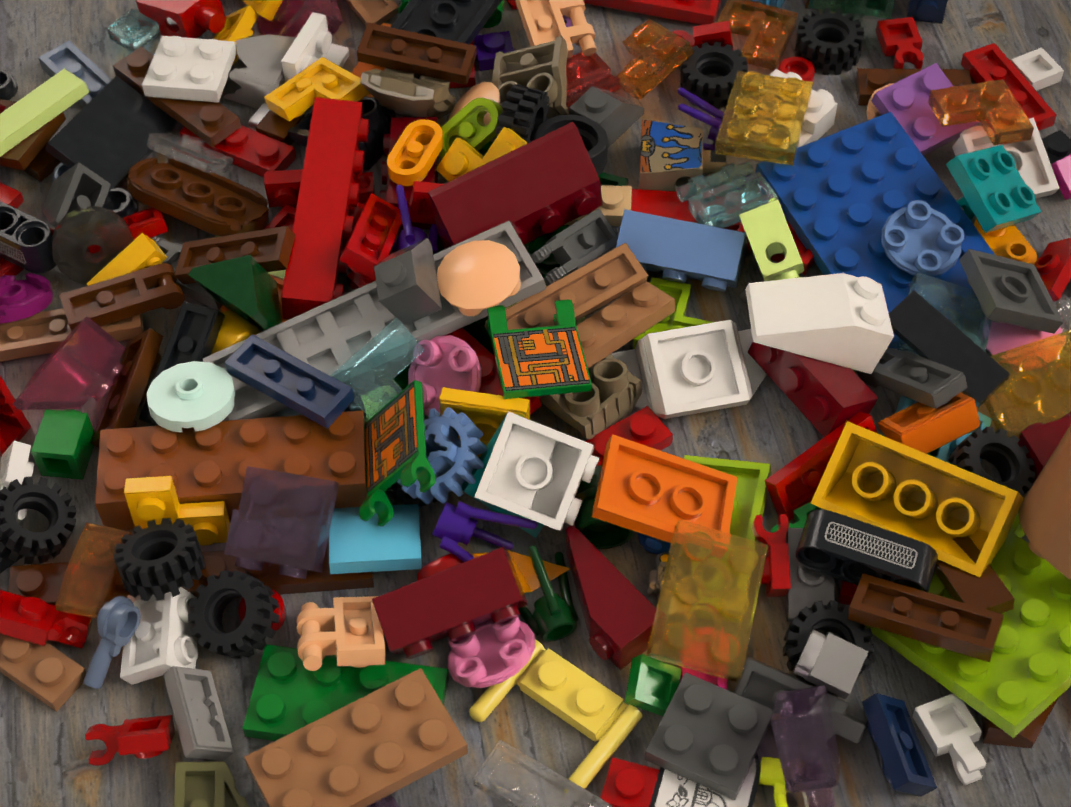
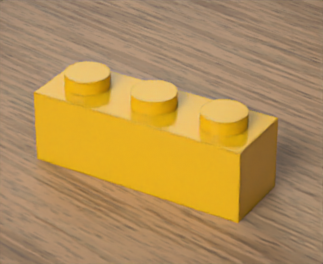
[86,233,167,286]

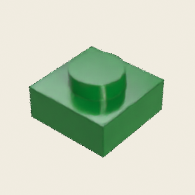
[625,654,682,717]

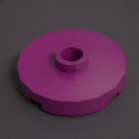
[0,273,53,324]

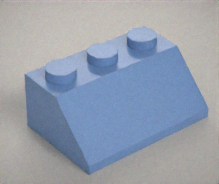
[616,209,748,292]

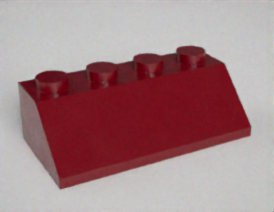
[428,122,603,249]

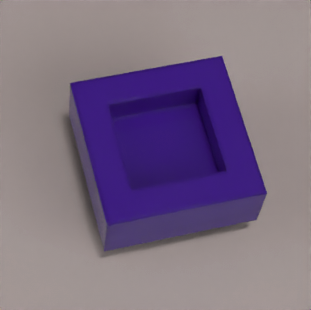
[474,31,514,71]

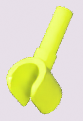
[758,757,788,807]

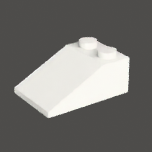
[745,273,894,374]

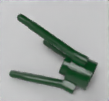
[518,546,579,642]

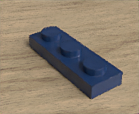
[224,334,355,429]

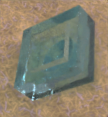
[107,9,161,52]

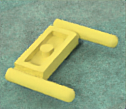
[469,639,643,793]

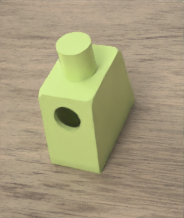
[739,199,804,281]

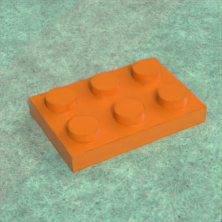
[591,434,737,560]

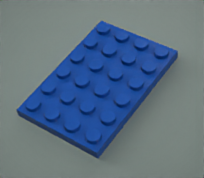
[755,112,995,349]

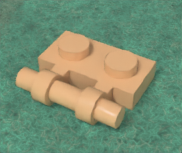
[515,0,597,58]
[296,596,385,671]

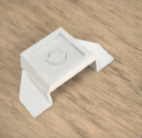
[611,320,767,419]

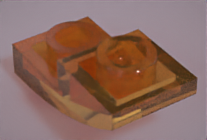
[56,522,131,619]

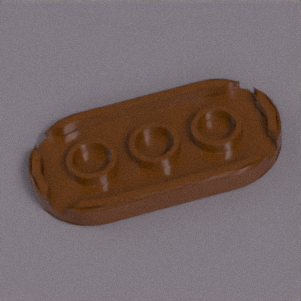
[127,158,269,236]

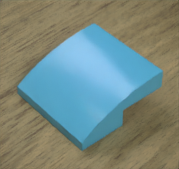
[329,504,422,574]

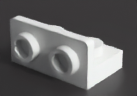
[281,12,349,82]
[120,587,198,685]

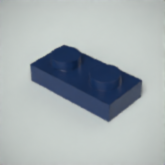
[862,693,937,796]

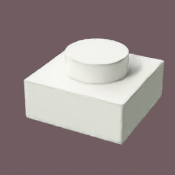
[1011,48,1064,91]

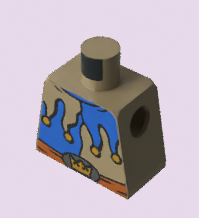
[639,119,726,193]

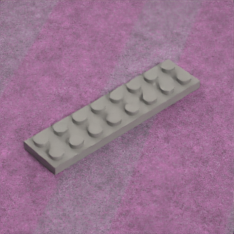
[203,221,546,420]

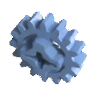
[396,407,487,504]

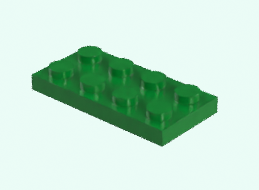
[242,644,449,741]

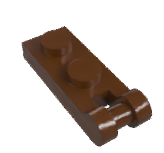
[59,263,185,335]

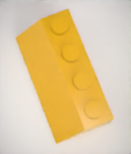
[810,421,1024,578]

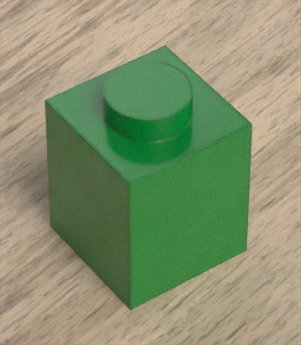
[31,409,94,480]

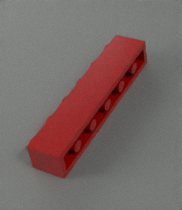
[281,97,369,320]

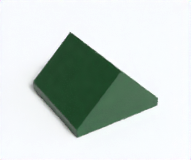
[188,255,282,332]

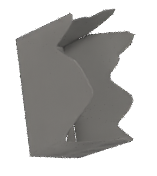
[223,34,296,109]

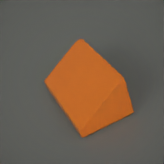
[878,392,980,454]

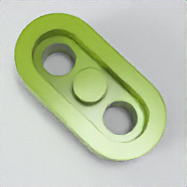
[439,98,503,158]

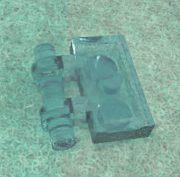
[676,161,778,228]

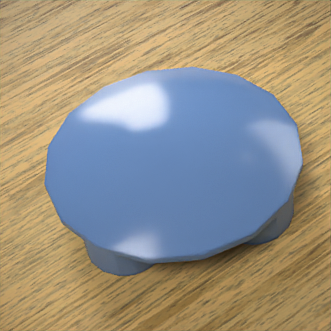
[881,200,964,277]

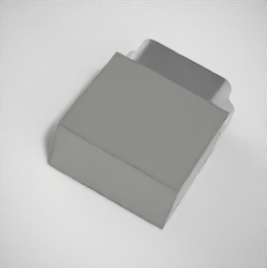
[793,629,868,699]

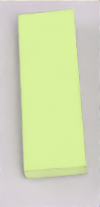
[0,69,90,157]

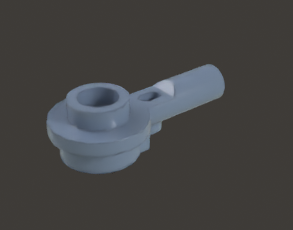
[83,596,141,689]

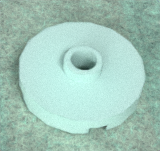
[146,361,236,432]

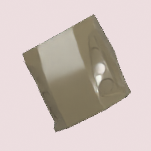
[491,36,569,119]
[361,68,456,119]
[540,354,642,439]

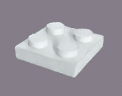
[142,36,237,103]

